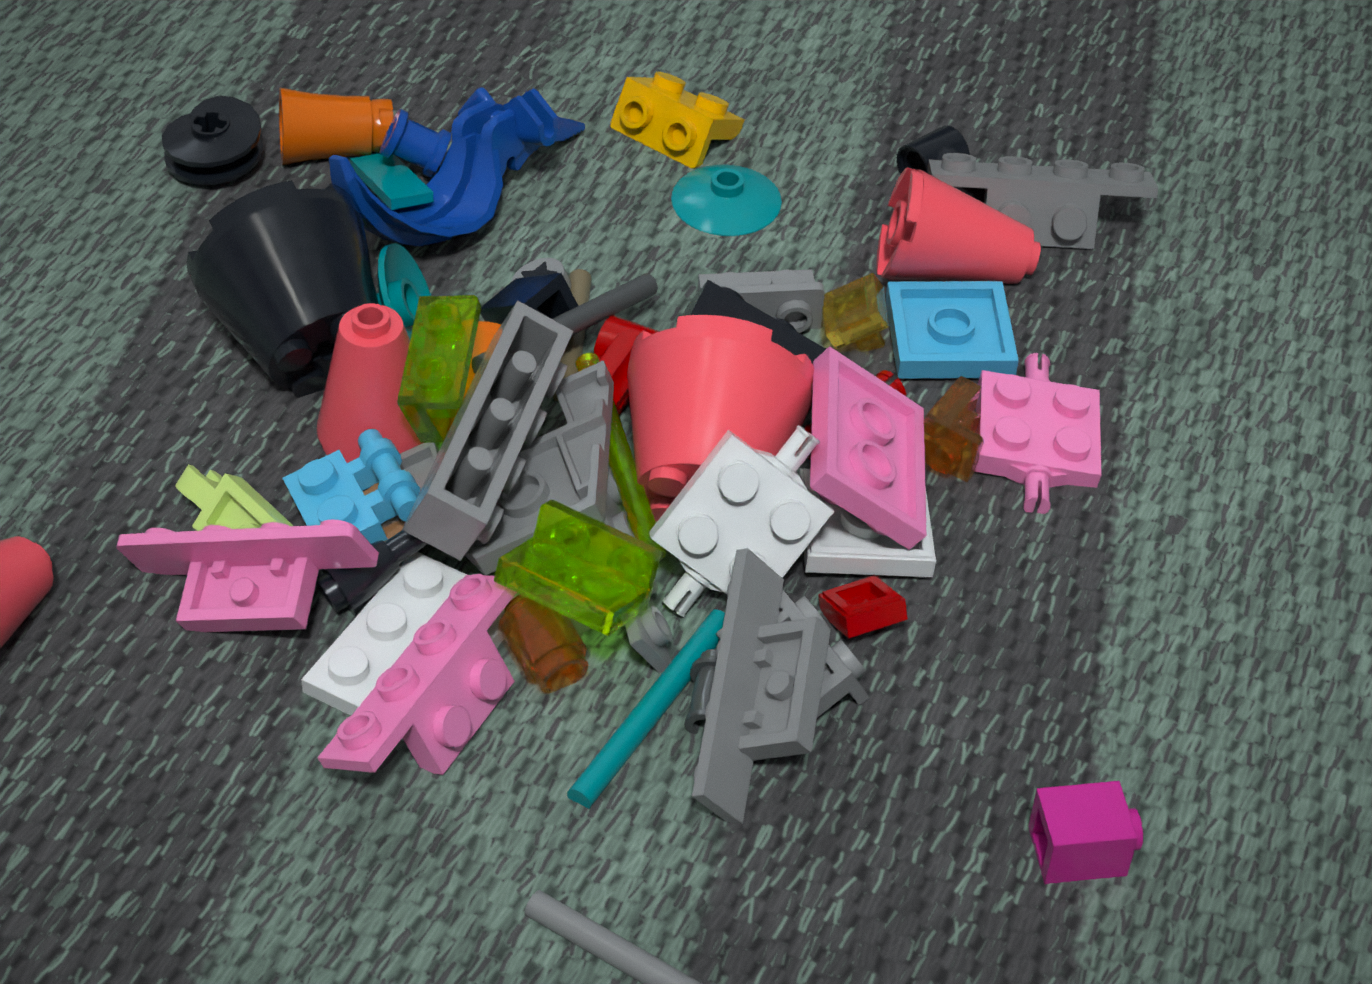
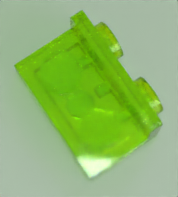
[397,295,482,443]
[494,500,661,637]

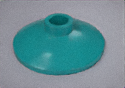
[671,164,782,236]
[377,243,437,360]

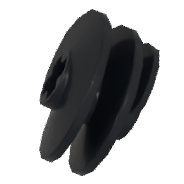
[162,96,264,185]

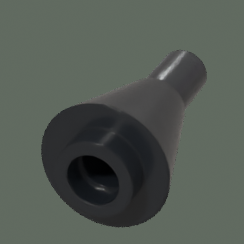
[316,530,428,616]

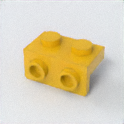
[610,71,745,169]

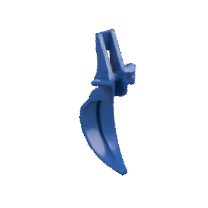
[329,88,585,246]

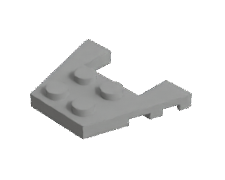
[400,360,614,575]

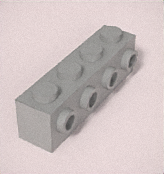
[402,300,573,561]

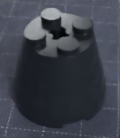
[187,180,378,398]

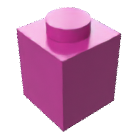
[1028,781,1143,884]

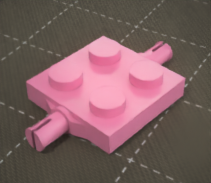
[974,353,1102,514]

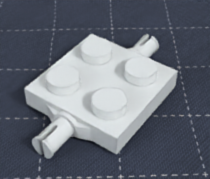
[649,425,834,617]

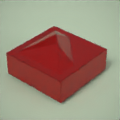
[818,575,908,638]

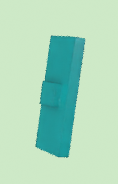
[350,153,434,210]

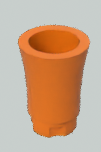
[279,88,393,165]

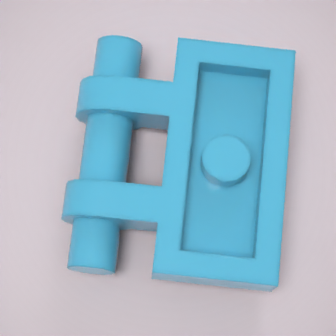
[283,429,420,543]

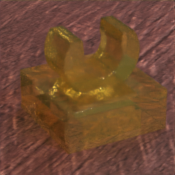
[822,272,889,352]

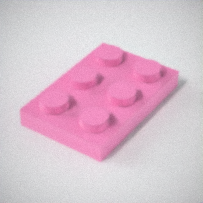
[810,346,927,550]

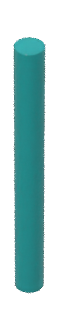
[567,609,725,809]

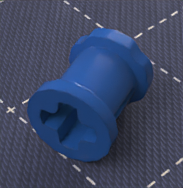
[380,109,451,178]

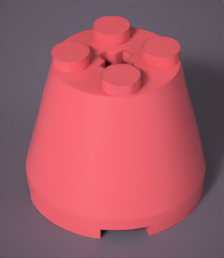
[627,315,814,522]

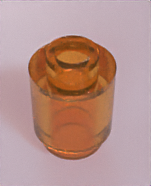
[498,591,589,693]

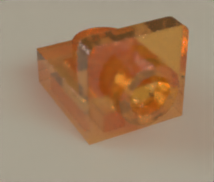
[923,376,984,482]

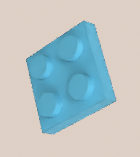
[886,281,1019,379]

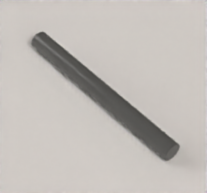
[472,273,658,374]

